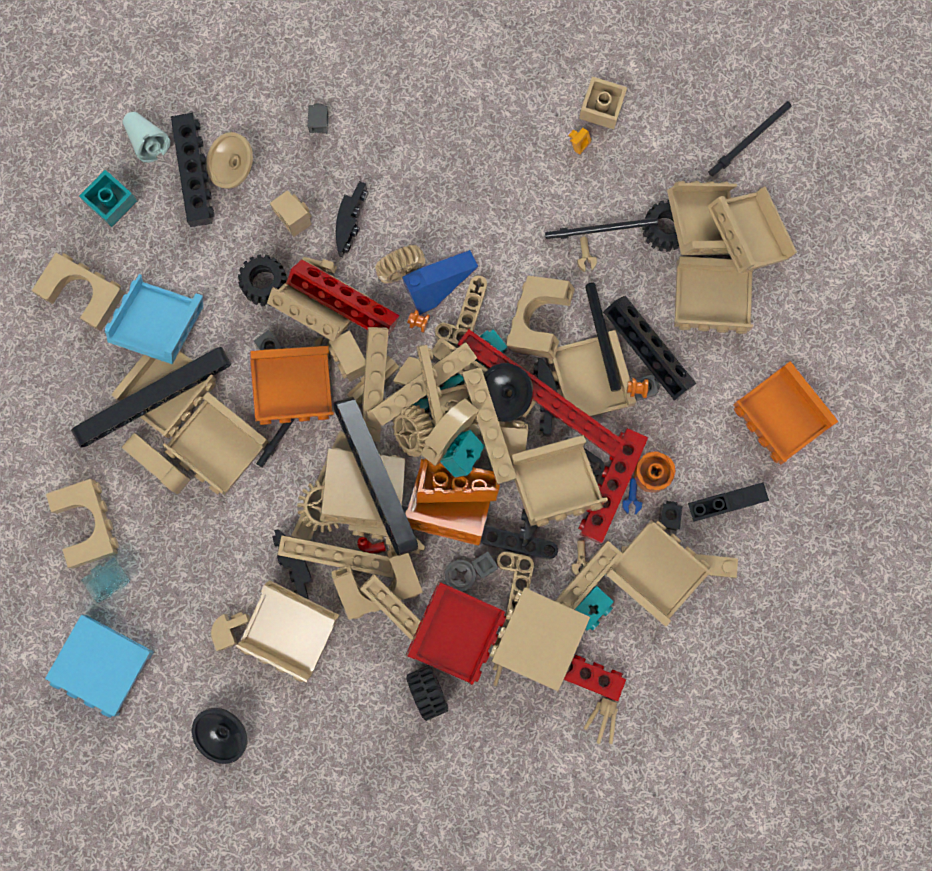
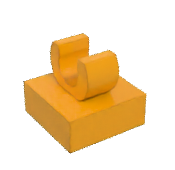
[568,128,591,155]

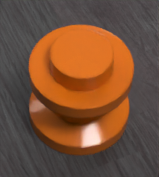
[407,310,430,333]
[627,378,648,398]

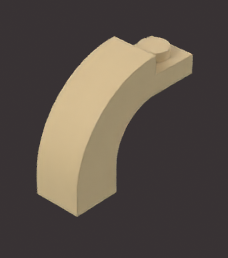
[421,399,480,466]

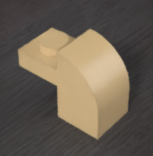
[211,612,250,651]

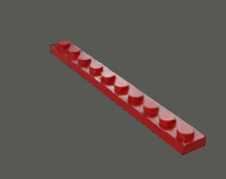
[457,329,625,458]

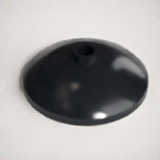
[483,363,533,422]
[191,708,248,764]

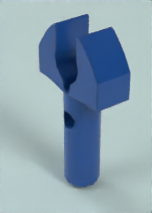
[622,478,642,515]

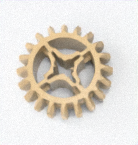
[375,245,425,283]
[392,404,434,457]
[297,480,339,532]

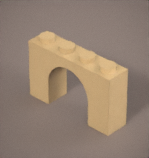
[31,253,125,331]
[506,276,575,359]
[462,418,528,457]
[46,479,119,569]
[332,549,423,620]

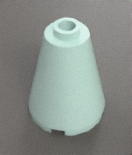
[123,112,170,163]

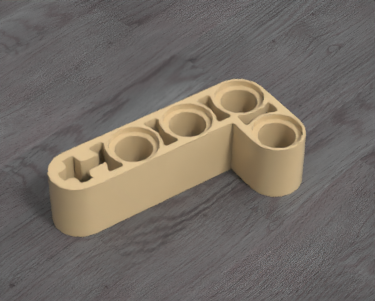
[435,275,487,348]
[122,433,191,494]
[497,552,534,627]

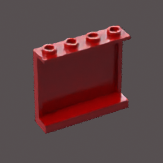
[406,581,506,685]

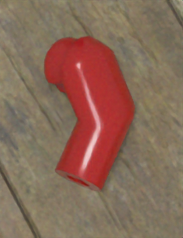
[357,537,386,554]

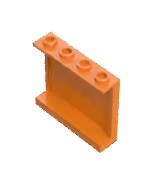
[249,346,334,425]
[733,361,839,465]
[405,459,490,546]

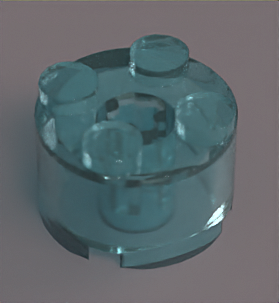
[81,558,130,603]

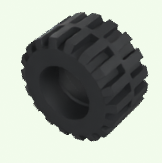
[642,200,679,252]
[238,254,288,306]
[406,665,448,721]

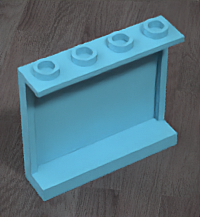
[105,274,204,364]
[45,615,154,718]

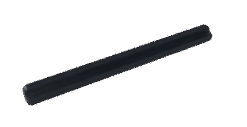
[585,282,621,392]

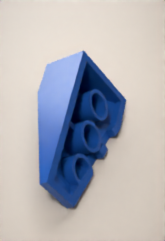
[402,250,478,315]

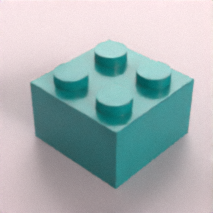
[79,170,137,227]

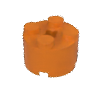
[634,451,676,493]

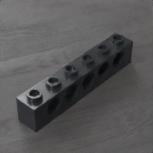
[171,113,215,227]
[603,296,697,401]

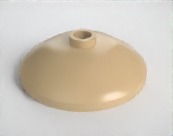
[206,132,253,189]

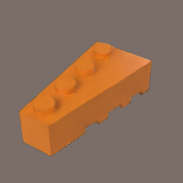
[416,458,500,503]

